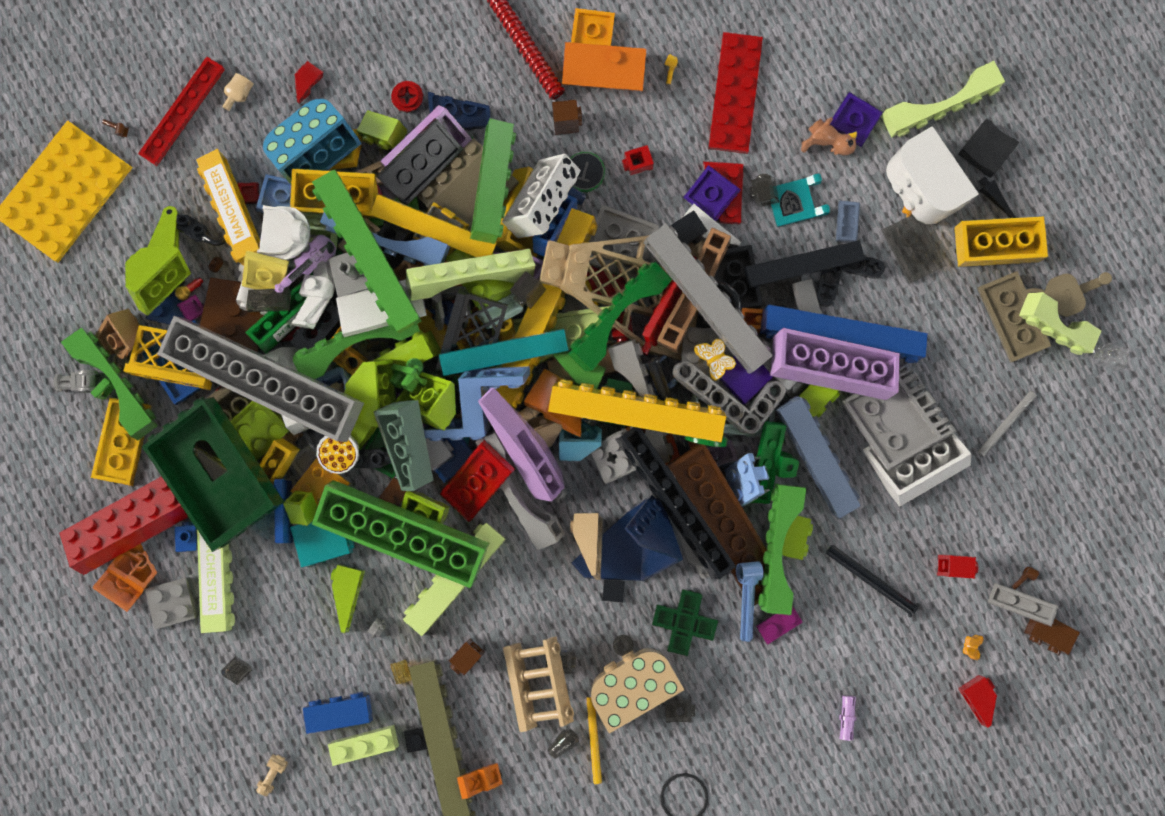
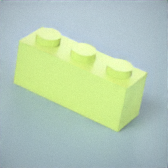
[328,725,399,766]

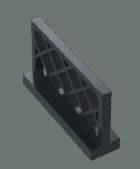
[436,288,508,376]

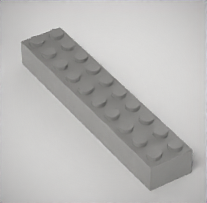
[157,316,364,442]

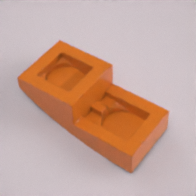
[457,763,503,799]

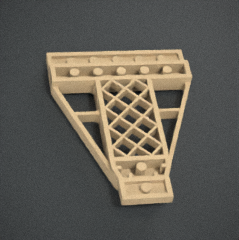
[539,236,705,361]

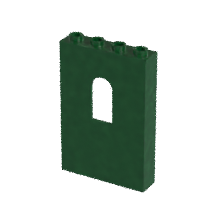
[142,397,285,552]

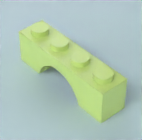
[1019,292,1101,355]

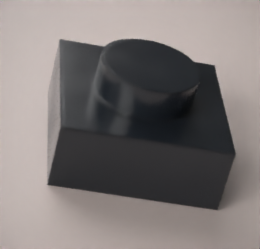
[404,727,428,753]

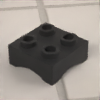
[958,118,1020,178]

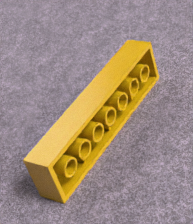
[548,379,726,442]

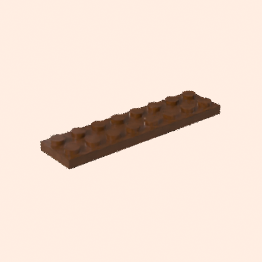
[667,444,767,606]

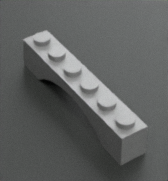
[608,339,674,463]
[475,430,565,550]

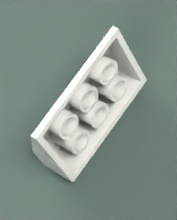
[863,409,971,507]

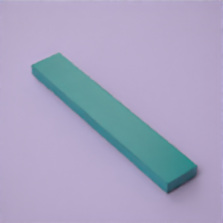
[439,329,568,376]

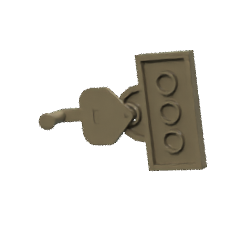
[977,271,1112,363]

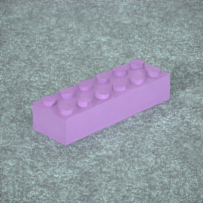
[770,328,900,400]

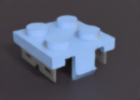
[724,453,770,507]

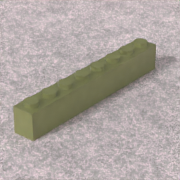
[409,659,477,816]

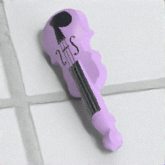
[275,235,336,293]

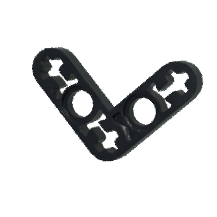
[816,256,885,307]

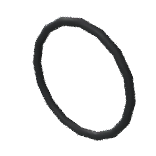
[660,773,708,816]

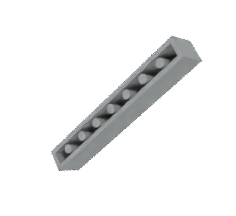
[644,223,773,373]

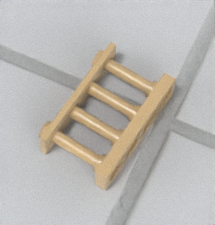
[503,636,574,732]

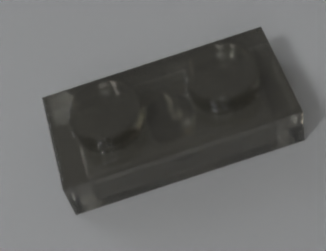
[246,288,291,312]

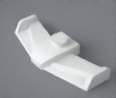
[291,253,336,329]

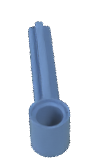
[736,561,763,642]

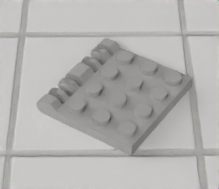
[842,364,956,471]

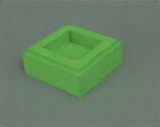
[91,378,115,400]

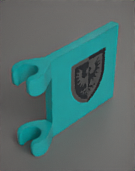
[767,173,830,227]

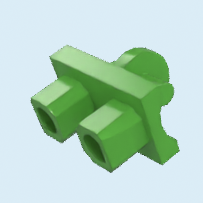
[389,358,428,392]

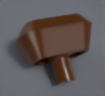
[208,256,224,273]

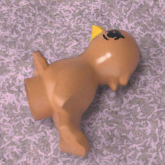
[801,117,857,156]

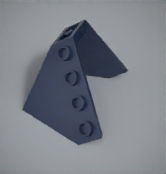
[571,495,683,581]

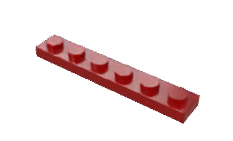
[138,56,225,167]

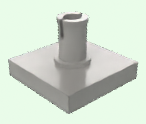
[329,253,368,297]

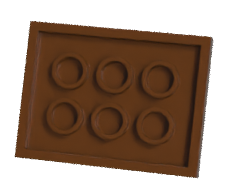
[200,277,264,353]

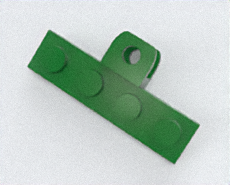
[751,421,799,504]

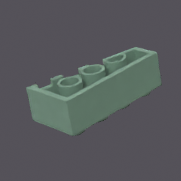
[373,400,433,491]

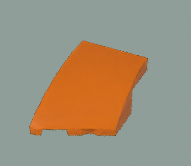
[524,369,582,437]
[93,544,157,612]

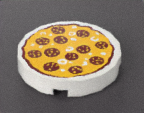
[316,435,359,474]

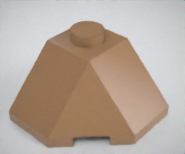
[95,308,139,359]

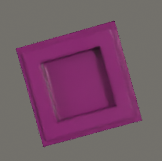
[177,294,204,321]

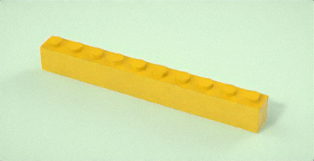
[496,208,598,409]

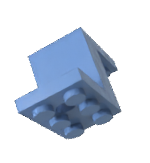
[423,366,530,441]

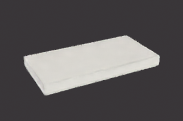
[336,280,426,337]

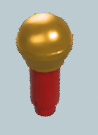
[175,278,203,300]

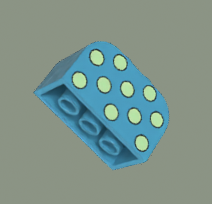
[263,99,362,185]

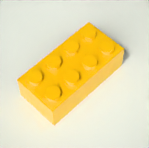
[954,216,1048,267]

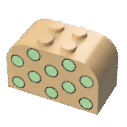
[591,648,684,734]

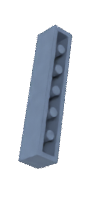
[775,396,861,519]

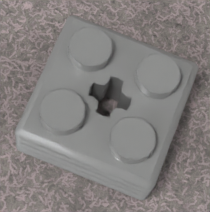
[591,429,636,484]

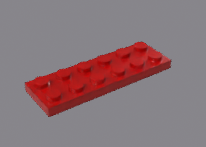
[708,32,763,154]

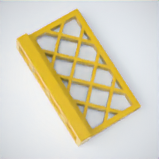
[123,325,213,390]

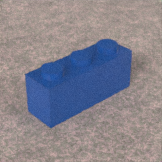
[532,195,577,256]
[303,692,373,734]

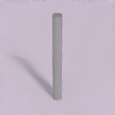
[977,391,1037,457]

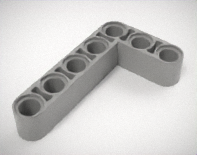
[672,362,786,434]

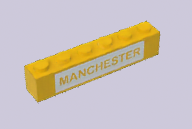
[196,149,260,266]

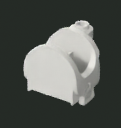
[257,205,317,268]

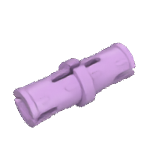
[839,695,857,741]

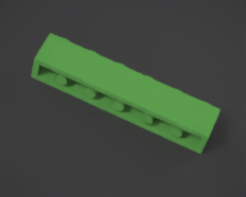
[470,118,516,244]

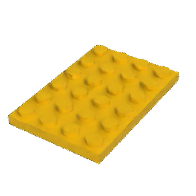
[0,120,132,263]

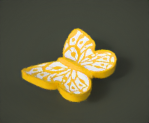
[694,339,736,381]

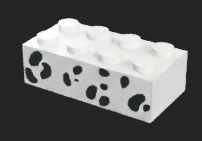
[502,154,581,238]

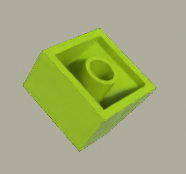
[402,491,450,524]

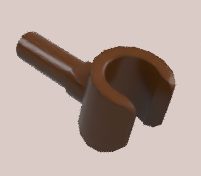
[102,119,129,137]
[1011,567,1039,590]

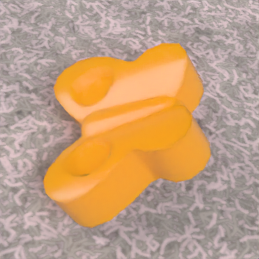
[963,635,984,660]

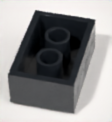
[714,245,763,309]

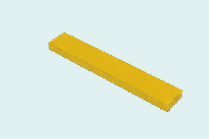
[370,194,497,257]

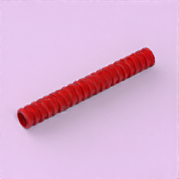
[487,0,565,100]

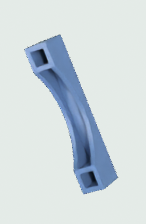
[320,212,450,266]

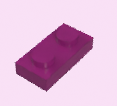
[756,605,803,645]

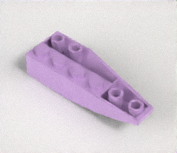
[478,388,564,501]

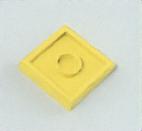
[242,251,289,296]

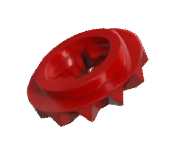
[391,81,424,113]

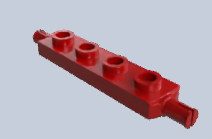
[641,255,698,356]

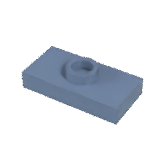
[835,201,860,243]

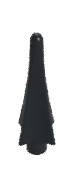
[978,176,1016,218]

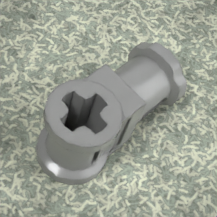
[53,370,98,393]

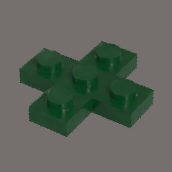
[652,589,718,656]

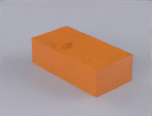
[562,42,646,92]

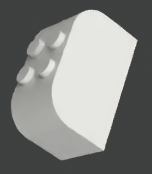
[886,126,979,224]

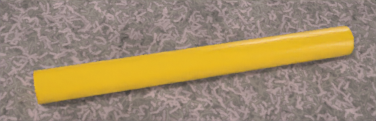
[586,697,602,784]

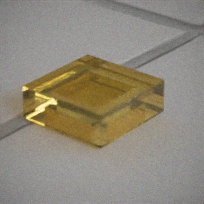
[390,659,412,684]

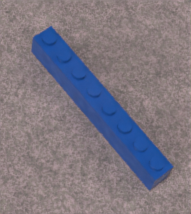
[760,305,928,363]

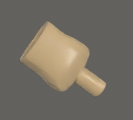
[222,73,254,111]

